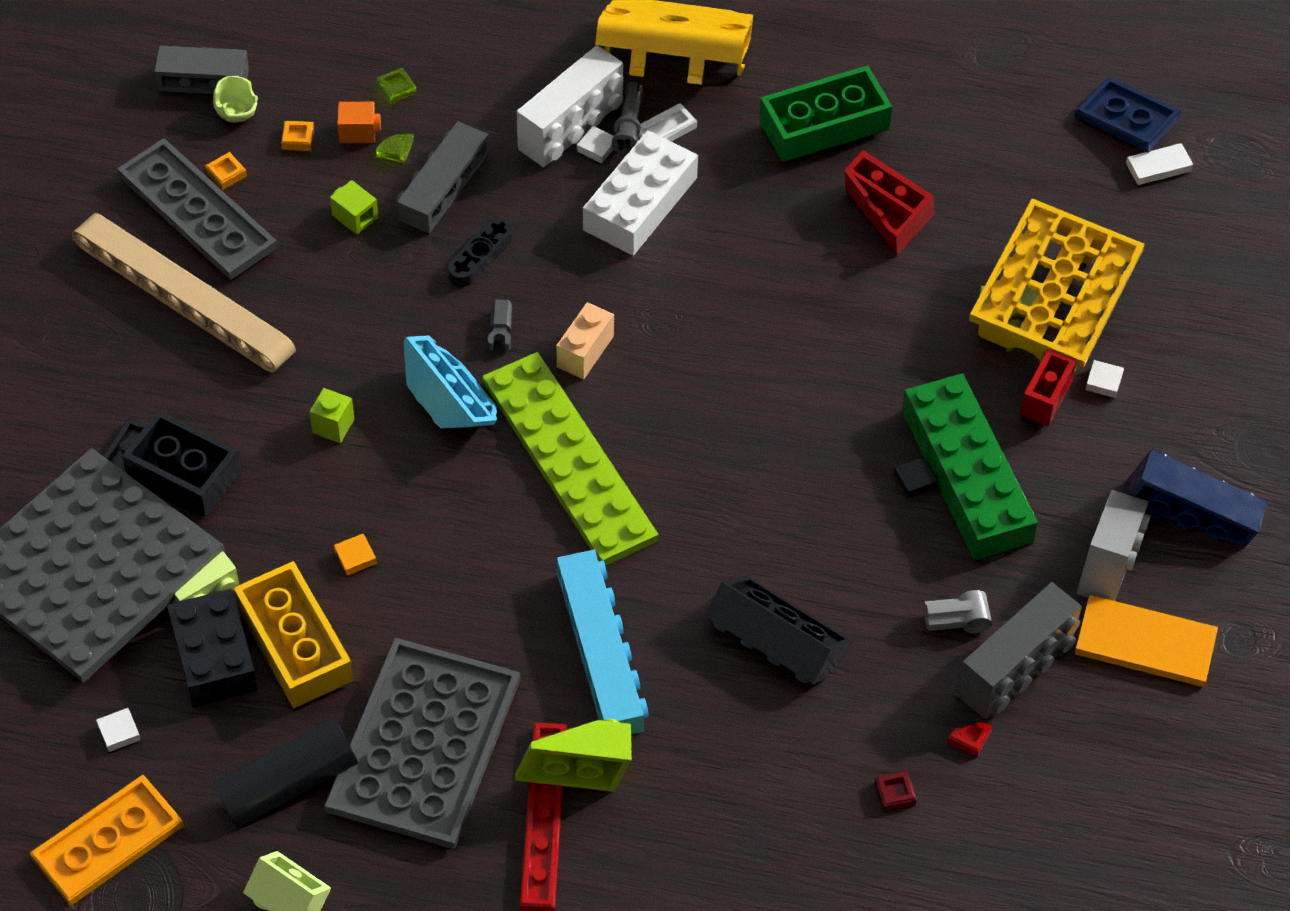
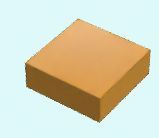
[281,121,314,151]
[205,152,247,191]
[334,534,377,576]

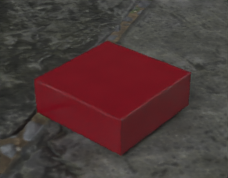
[874,770,917,812]

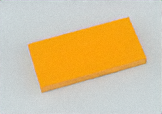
[1075,595,1218,687]
[30,775,184,906]

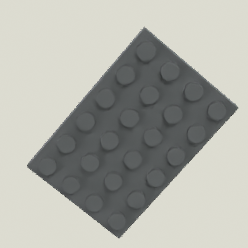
[325,638,521,850]

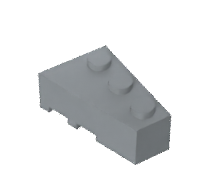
[1077,490,1151,601]

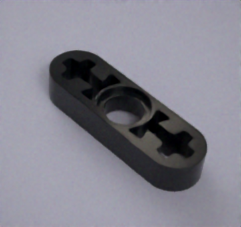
[448,218,512,287]

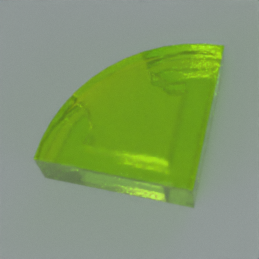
[376,134,414,163]

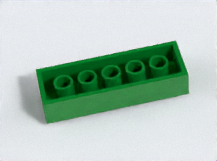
[902,373,1038,561]

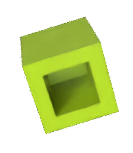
[330,180,379,235]
[309,388,354,443]

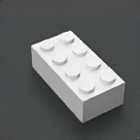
[517,45,623,168]
[583,130,698,256]

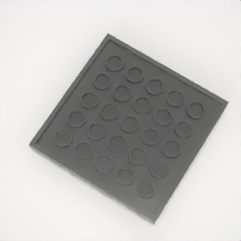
[0,448,226,683]

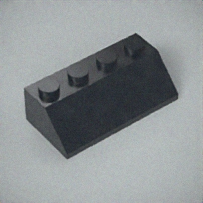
[705,575,854,684]

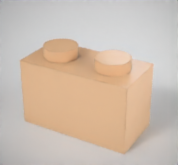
[556,302,614,380]

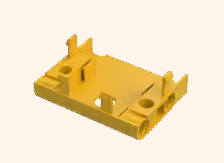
[595,0,753,85]

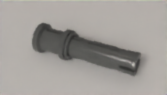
[611,82,643,155]

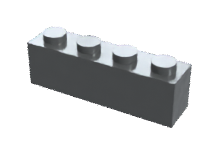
[396,121,489,234]

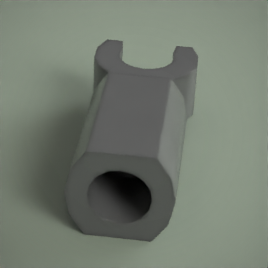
[488,299,512,351]

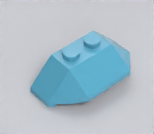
[403,336,497,428]

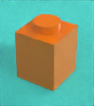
[337,102,381,143]

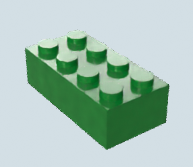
[759,65,892,163]

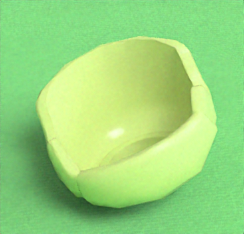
[213,76,258,123]

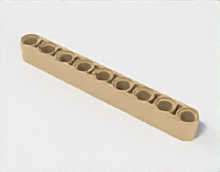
[72,213,296,373]

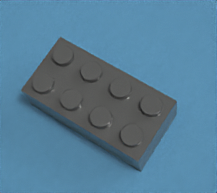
[956,582,1082,720]

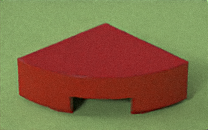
[947,722,993,757]

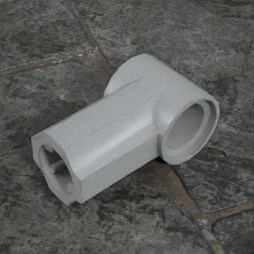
[924,590,992,633]

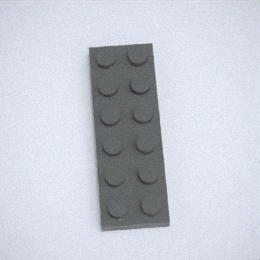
[117,138,278,280]

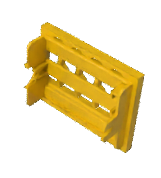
[969,199,1145,373]

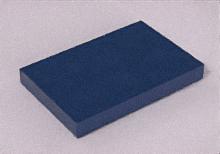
[1075,77,1182,153]

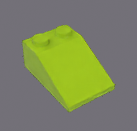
[515,719,632,792]

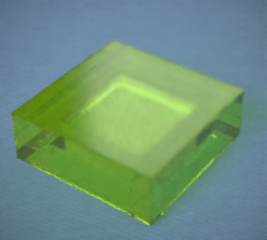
[377,67,416,104]

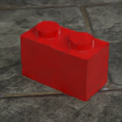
[1020,348,1077,427]

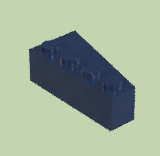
[1123,449,1267,547]

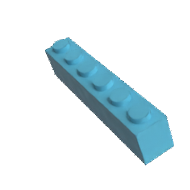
[557,549,649,734]

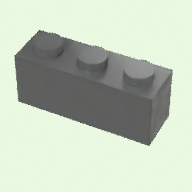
[154,45,249,94]

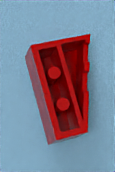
[844,150,934,256]

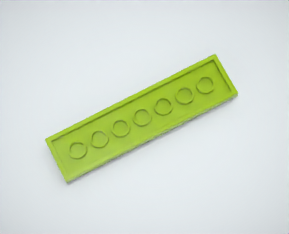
[483,352,659,566]

